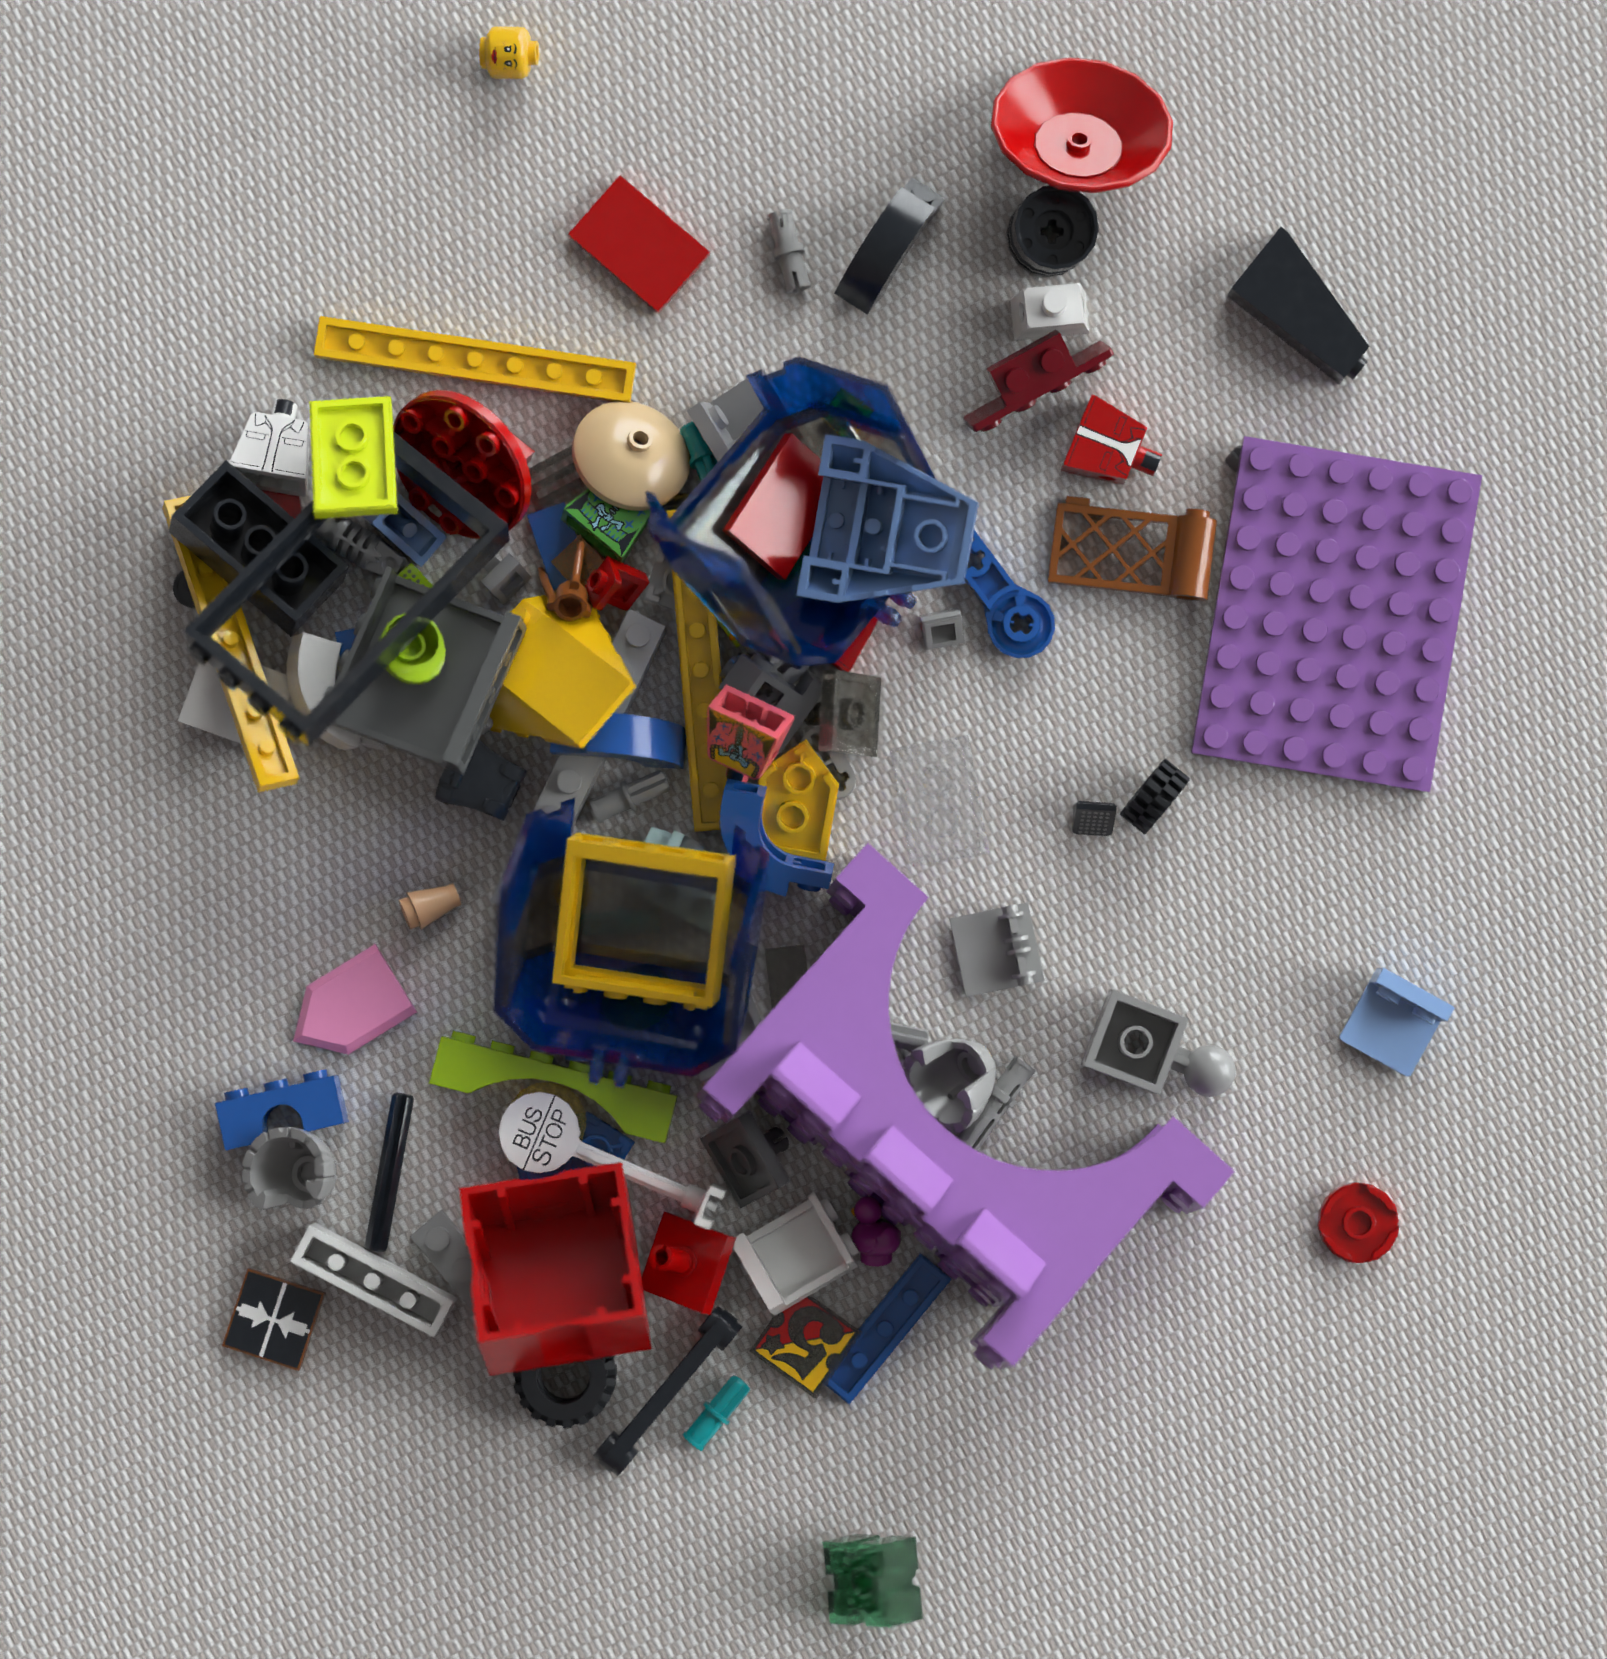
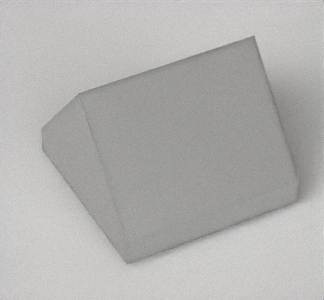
[919,608,965,650]

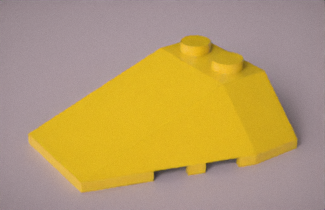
[489,593,636,749]

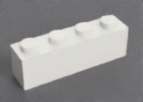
[290,1223,458,1338]

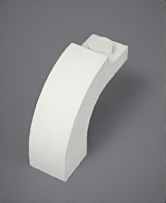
[286,633,385,751]

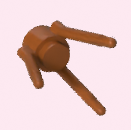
[537,541,593,621]

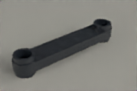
[593,1306,743,1476]

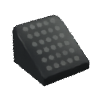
[1072,801,1117,836]

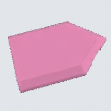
[293,944,417,1055]

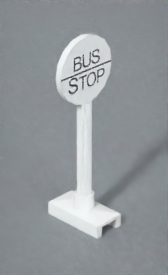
[499,1092,728,1230]

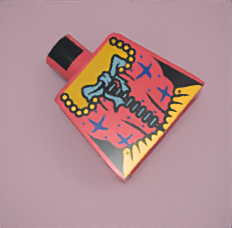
[707,684,795,782]

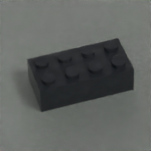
[169,460,349,637]

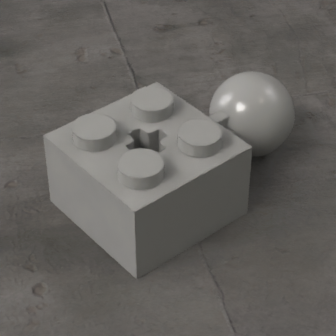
[1080,989,1236,1097]

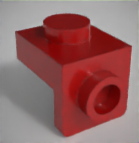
[585,556,650,611]

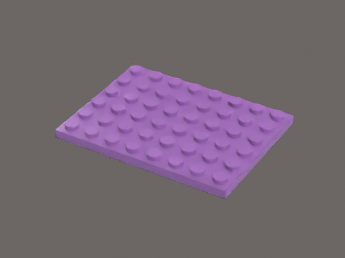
[1191,436,1482,792]

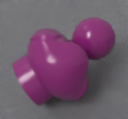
[851,1196,902,1267]

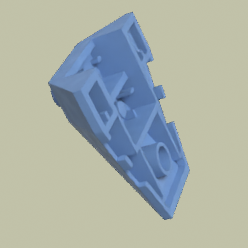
[797,434,979,603]

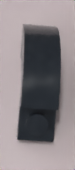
[834,177,945,315]

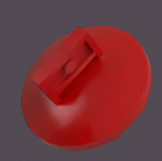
[393,390,535,539]

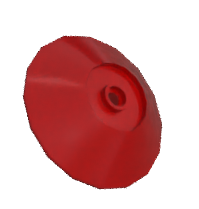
[991,57,1173,193]

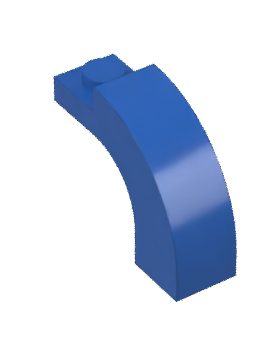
[550,713,686,769]
[720,779,834,897]

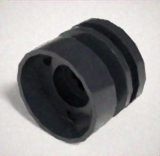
[1006,186,1099,278]

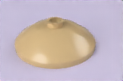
[572,401,690,511]

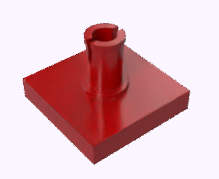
[642,1211,736,1315]

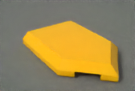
[757,739,839,861]

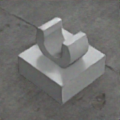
[481,553,532,605]

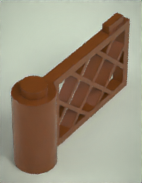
[1048,496,1217,601]

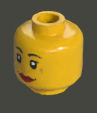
[479,27,539,79]

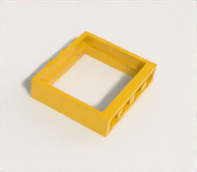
[552,832,736,1011]

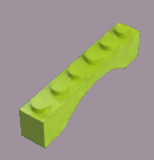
[429,1030,678,1144]

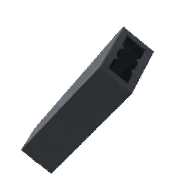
[1227,227,1369,384]

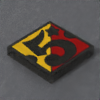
[750,1295,862,1399]

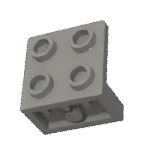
[687,370,804,479]

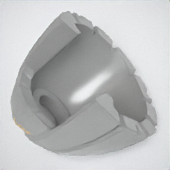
[903,1039,996,1133]
[242,1127,337,1210]

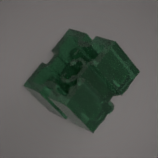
[823,1534,923,1628]

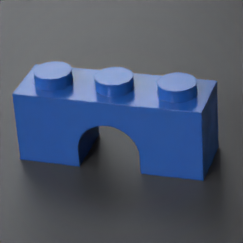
[215,1069,349,1151]

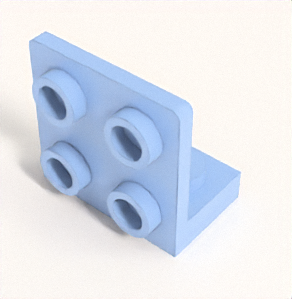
[1339,968,1455,1077]

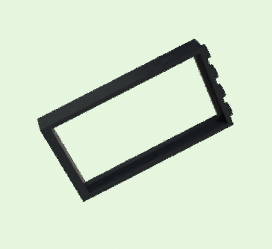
[183,432,510,747]

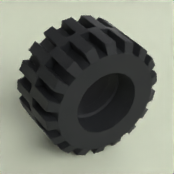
[513,1356,617,1428]

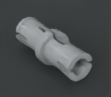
[767,209,811,294]

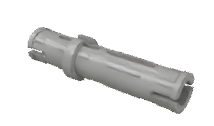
[957,1056,1036,1150]

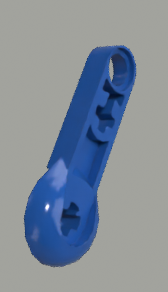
[965,530,1055,658]

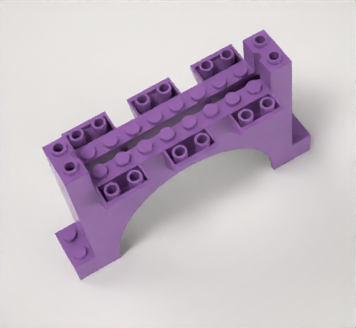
[696,843,1235,1370]

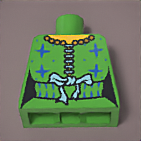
[561,489,654,563]

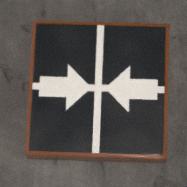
[222,1268,326,1371]

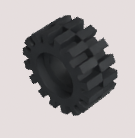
[1120,758,1191,835]

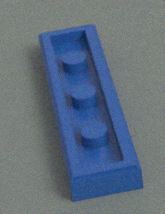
[822,1253,952,1405]

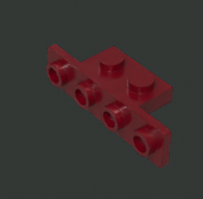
[963,330,1114,432]

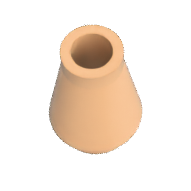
[398,883,461,930]

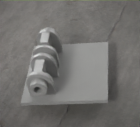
[949,902,1045,997]

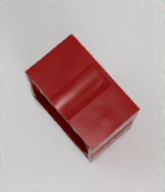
[459,1162,652,1376]

